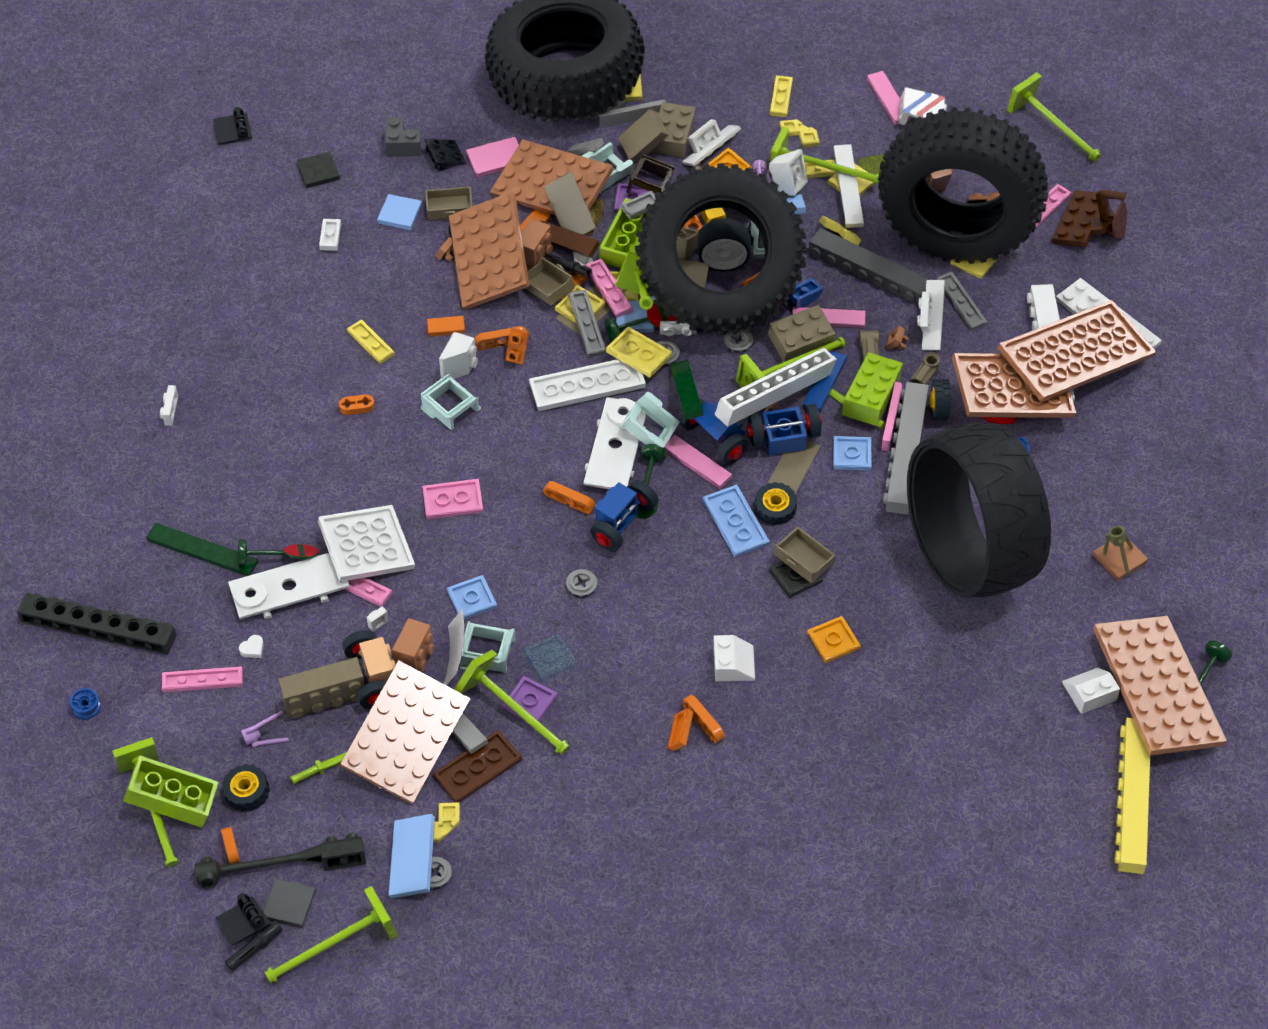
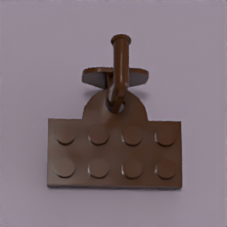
[1052,190,1127,247]

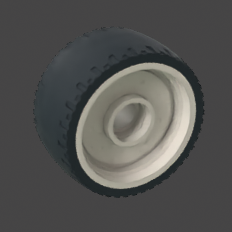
[697,218,751,272]

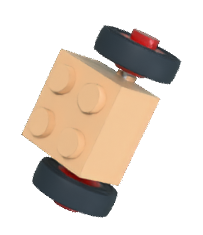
[342,630,396,709]

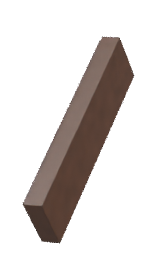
[540,220,600,258]

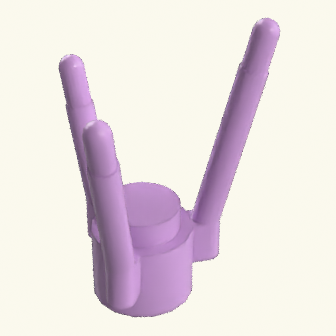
[753,160,772,183]
[241,711,289,748]

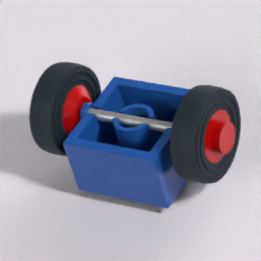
[679,398,748,466]
[746,404,822,455]
[590,480,659,552]

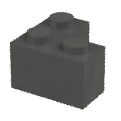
[385,117,422,156]

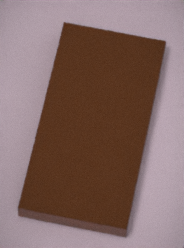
[432,730,523,803]

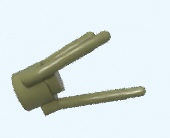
[1103,526,1133,574]

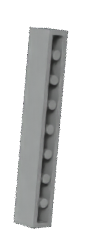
[883,382,929,515]

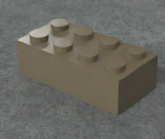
[278,657,364,719]

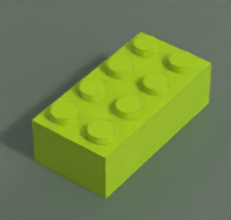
[599,198,647,268]
[842,352,903,426]
[123,755,218,828]

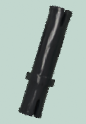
[545,253,592,279]
[225,921,283,971]

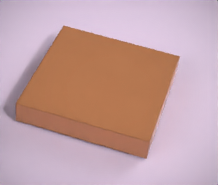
[1092,541,1148,581]

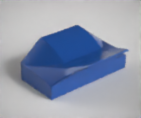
[788,278,823,308]

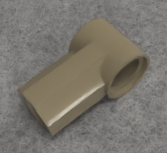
[859,330,879,361]
[910,352,940,385]

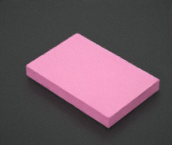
[466,137,519,178]
[422,479,483,520]

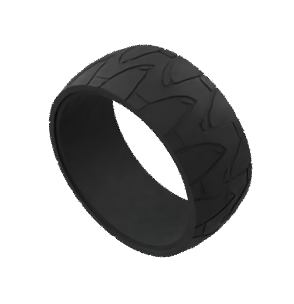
[907,423,1051,597]

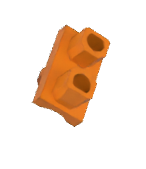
[505,328,529,365]

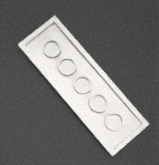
[1056,278,1162,349]
[529,359,646,412]

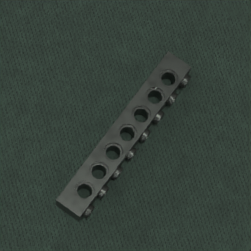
[17,593,177,655]

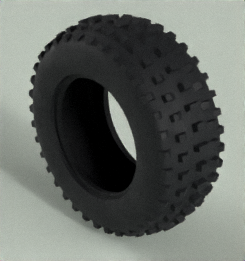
[485,0,645,122]
[878,107,1049,264]
[635,163,808,336]

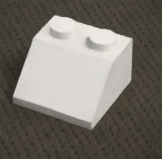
[769,149,808,196]
[439,332,478,379]
[714,635,755,682]
[1062,668,1120,714]

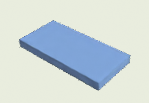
[702,485,770,557]
[389,814,435,898]

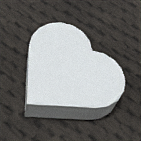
[239,635,263,658]

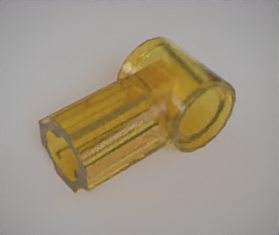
[586,198,604,235]

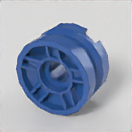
[70,688,101,720]

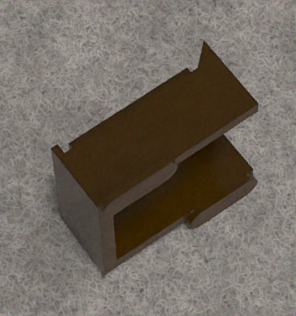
[626,154,675,194]

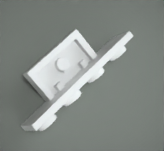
[682,119,741,167]
[917,280,945,351]

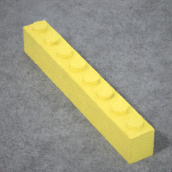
[1115,718,1150,874]

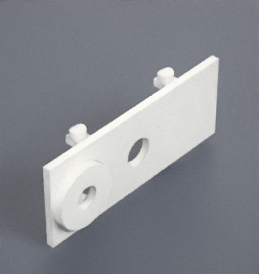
[583,397,646,489]
[228,553,350,620]

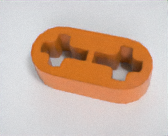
[339,395,375,415]
[221,827,240,864]

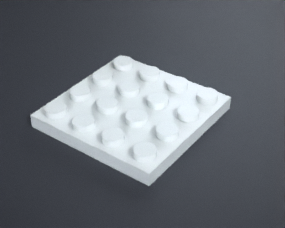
[318,505,415,582]

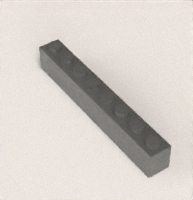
[809,228,945,305]

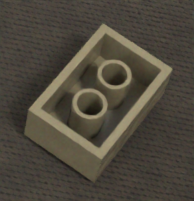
[651,102,696,158]
[768,305,835,362]

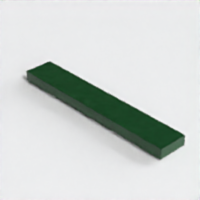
[670,359,704,420]
[146,523,259,576]

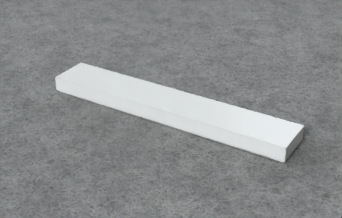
[834,144,864,228]

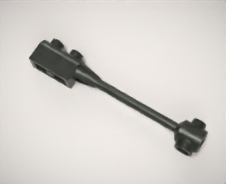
[195,833,366,889]

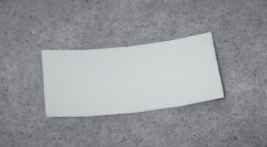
[444,609,464,686]

